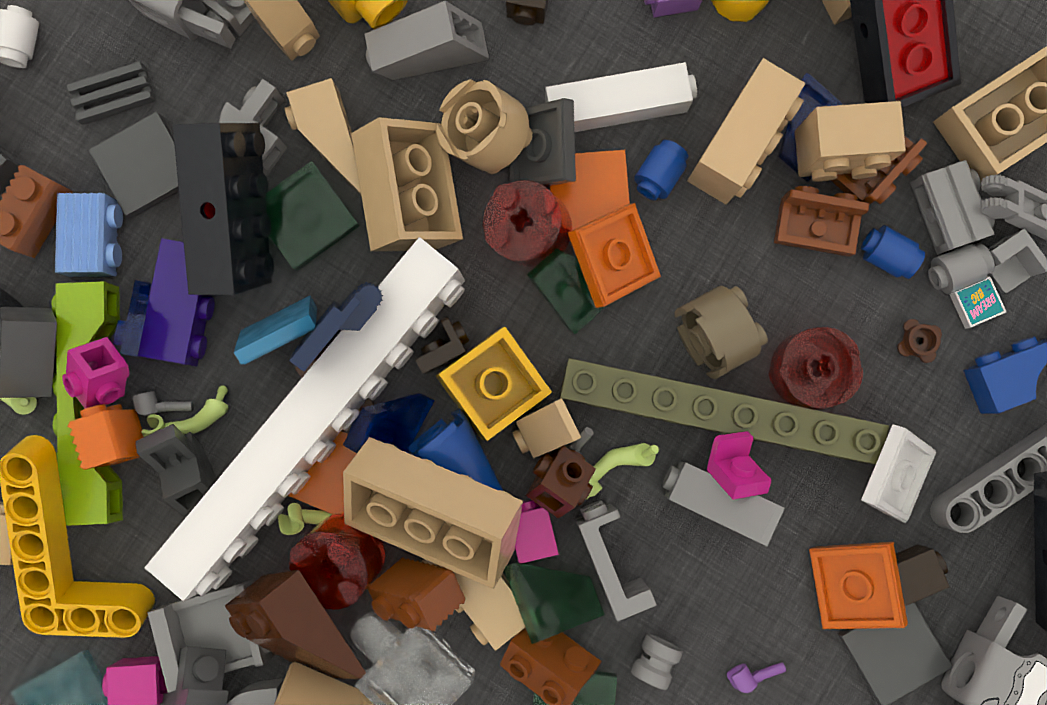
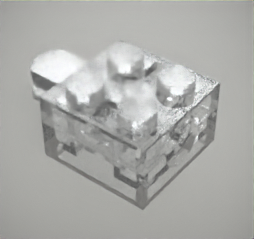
[351,611,475,705]

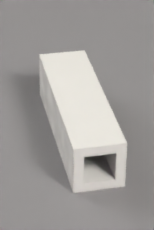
[545,62,697,132]

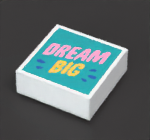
[949,276,1006,329]

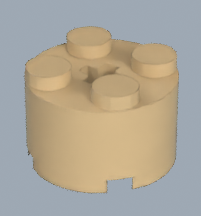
[436,79,533,174]

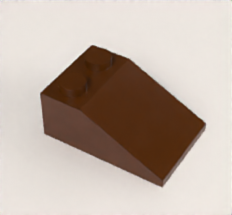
[225,570,366,679]

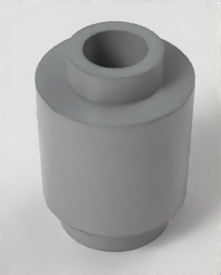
[928,244,995,294]

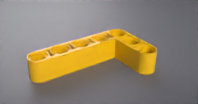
[0,435,155,638]

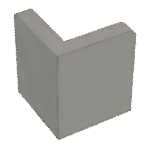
[988,228,1047,294]

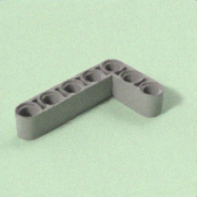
[930,423,1047,533]

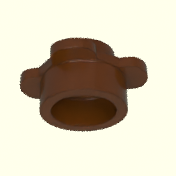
[897,319,942,363]

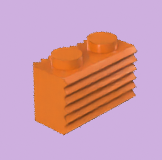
[67,404,143,470]

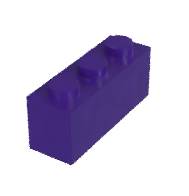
[137,238,215,367]

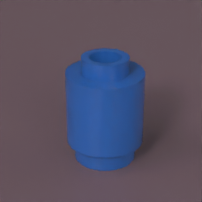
[634,140,689,201]
[861,225,925,279]

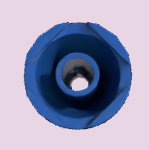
[407,409,503,491]

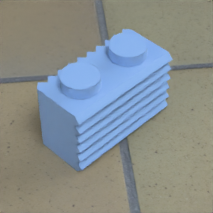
[55,193,123,277]

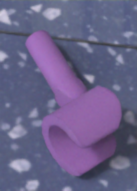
[726,662,786,693]

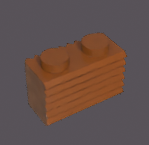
[0,165,73,259]
[368,557,465,631]

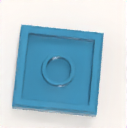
[234,295,317,365]

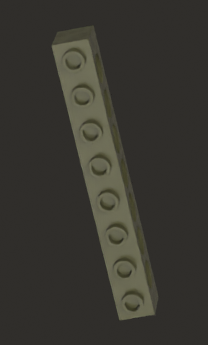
[559,358,889,465]

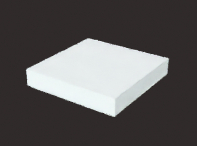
[861,424,936,523]

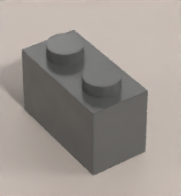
[0,307,57,398]

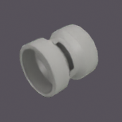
[630,634,684,690]

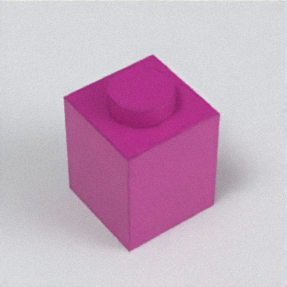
[515,500,559,564]
[102,656,168,705]

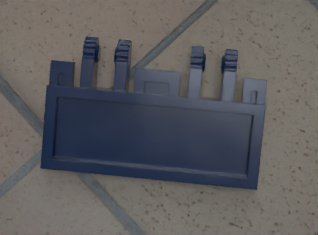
[289,282,383,372]

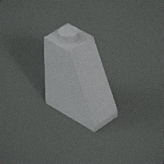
[364,1,489,80]
[662,461,785,546]

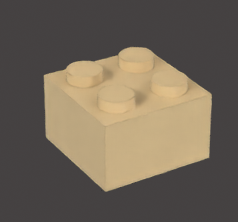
[795,101,906,182]

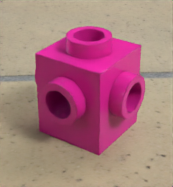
[62,337,129,409]

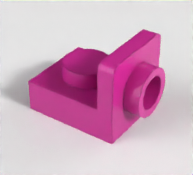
[707,431,772,500]

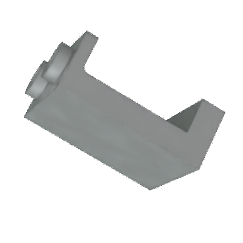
[575,500,657,622]
[147,580,273,693]

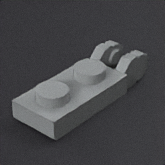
[981,174,1047,240]

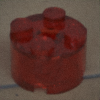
[483,180,572,267]
[769,327,863,409]
[289,514,385,610]

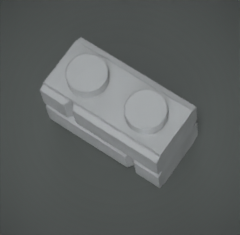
[910,160,995,255]

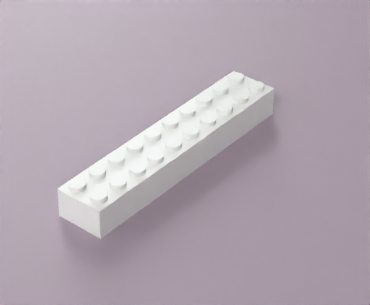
[144,237,465,601]

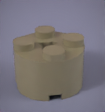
[675,286,768,379]

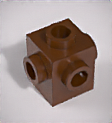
[525,446,596,519]

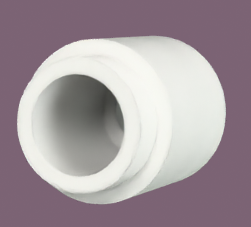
[0,5,39,68]

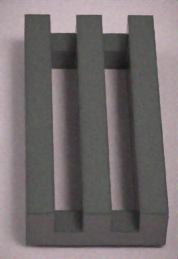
[66,61,156,125]

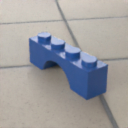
[963,336,1047,414]

